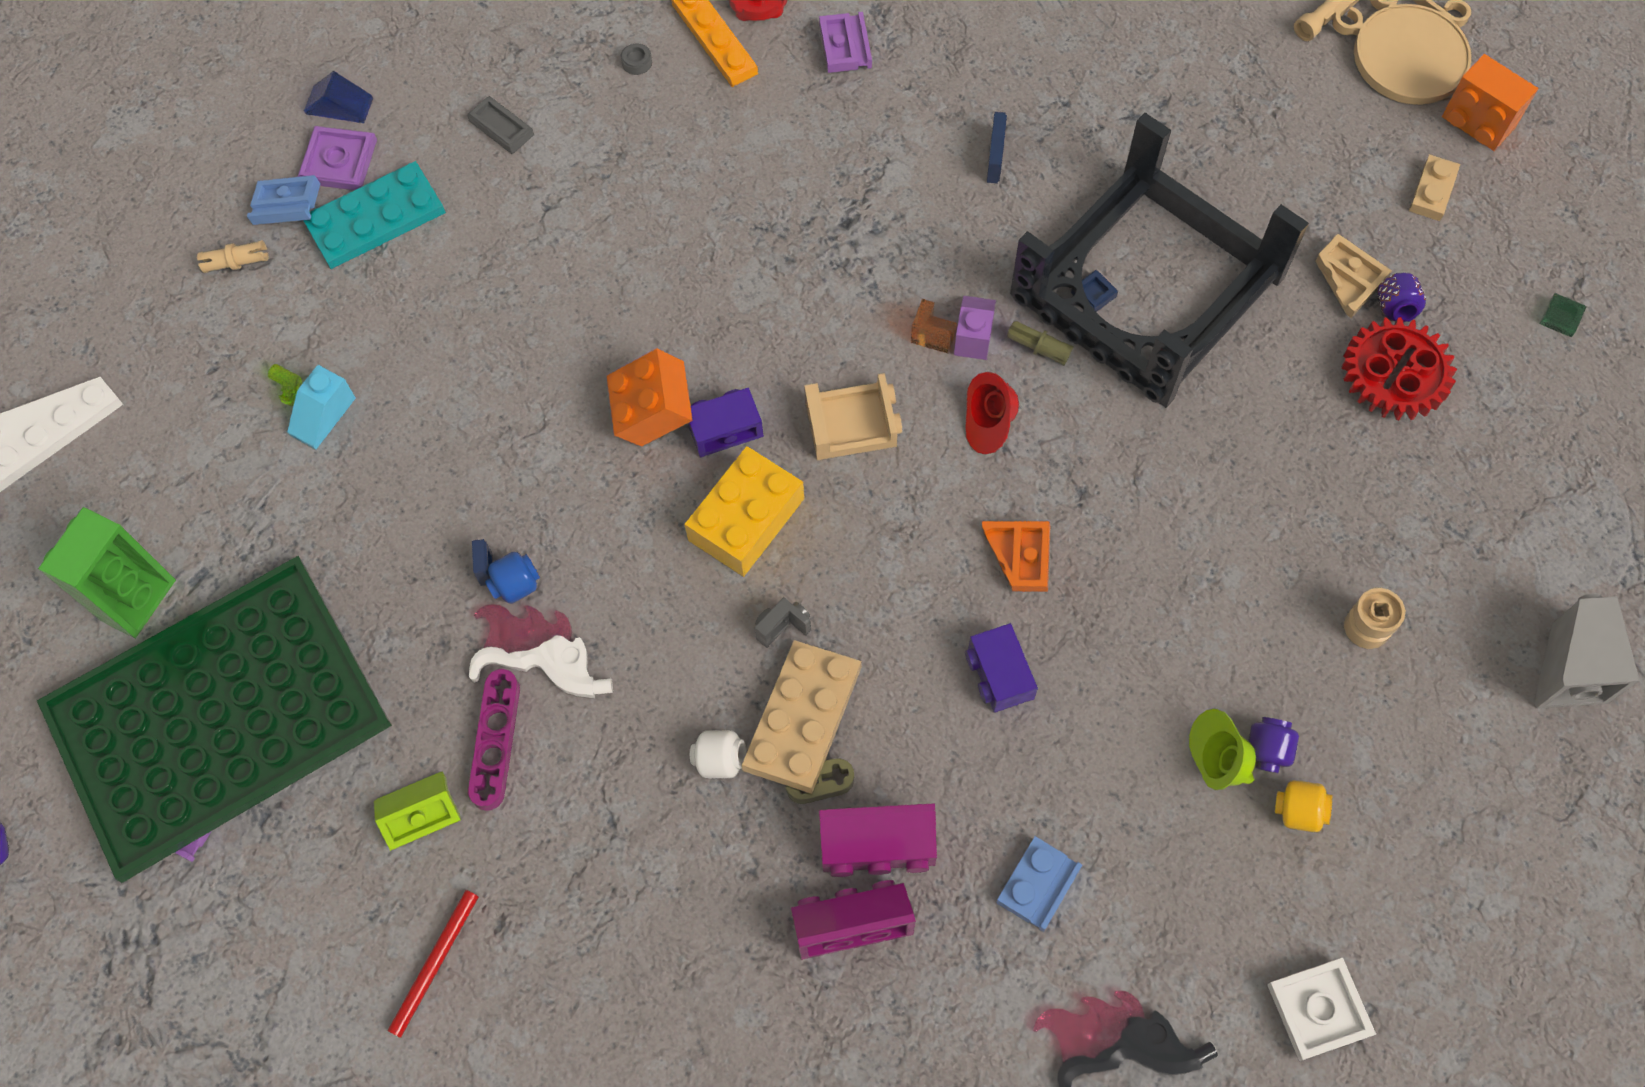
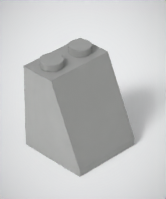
[1534,593,1640,709]

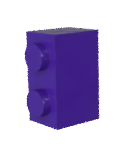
[687,387,764,458]
[965,623,1038,713]

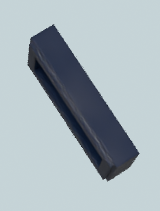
[987,112,1007,184]

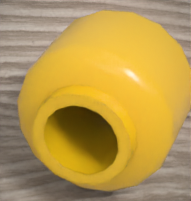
[1275,780,1333,832]

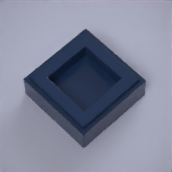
[1071,269,1118,312]
[472,539,493,586]

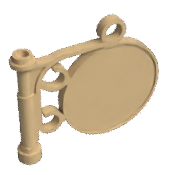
[1294,0,1471,105]

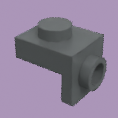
[755,597,811,648]

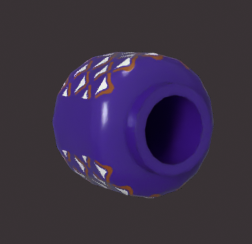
[1377,272,1426,322]

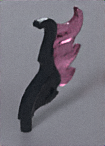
[1033,991,1218,1087]

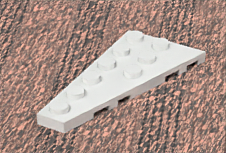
[0,377,123,492]

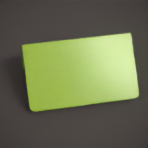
[374,772,461,851]

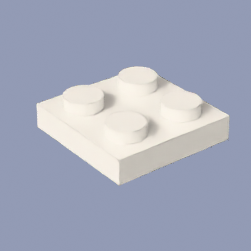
[1267,958,1376,1061]

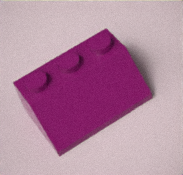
[819,803,937,877]
[791,880,916,960]

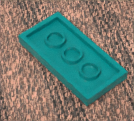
[303,161,446,269]

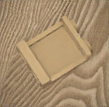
[804,373,902,460]

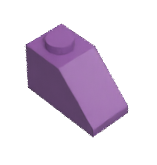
[954,296,996,360]

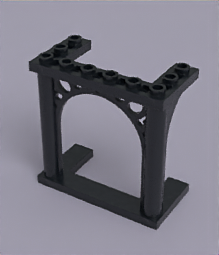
[1010,113,1309,408]

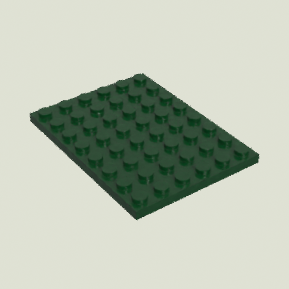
[37,556,392,883]

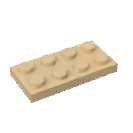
[742,640,862,794]

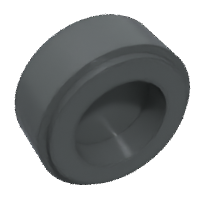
[621,43,652,75]

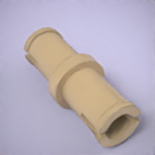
[197,240,268,273]

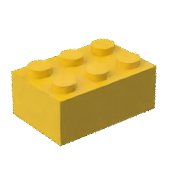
[684,446,804,577]

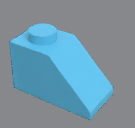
[287,365,356,450]

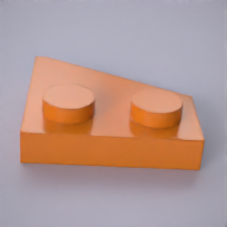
[982,521,1050,592]

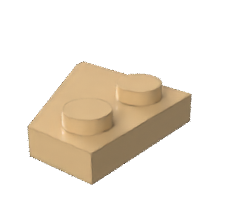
[1315,234,1392,318]

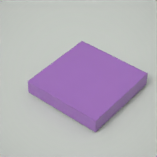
[298,126,377,190]

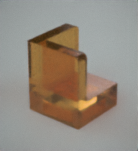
[911,299,958,354]

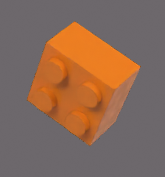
[1442,54,1539,151]
[607,348,693,447]

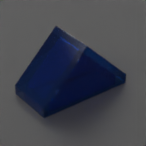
[304,71,373,124]

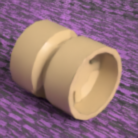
[1344,588,1406,649]

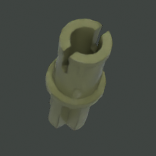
[1007,321,1074,366]

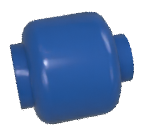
[485,551,540,604]

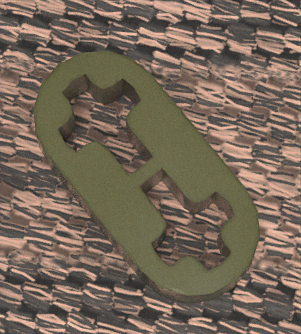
[786,758,854,804]

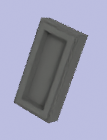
[467,96,534,154]

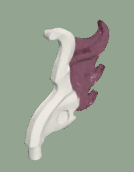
[469,604,613,698]

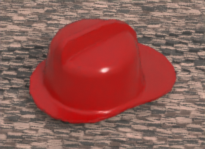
[965,372,1019,455]

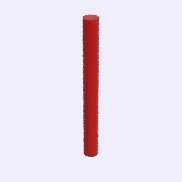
[387,890,479,1038]

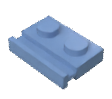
[247,175,321,225]
[996,836,1082,932]

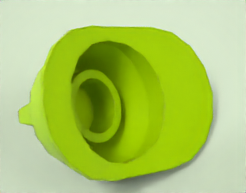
[1189,709,1256,790]

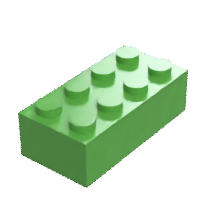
[38,507,176,639]

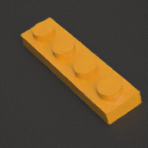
[671,0,758,87]

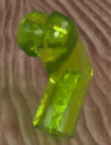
[268,364,303,406]

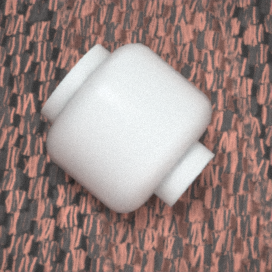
[690,730,747,779]

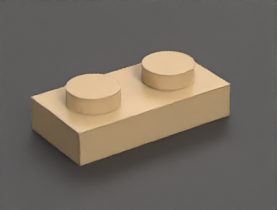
[1409,154,1460,221]

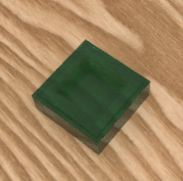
[1540,293,1587,337]

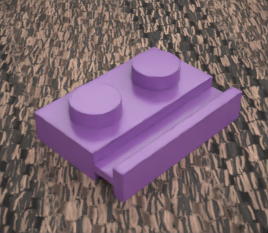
[819,12,872,73]

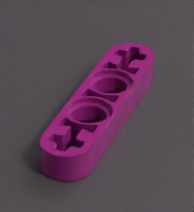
[468,669,520,811]

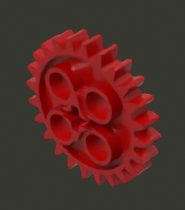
[1341,317,1457,421]

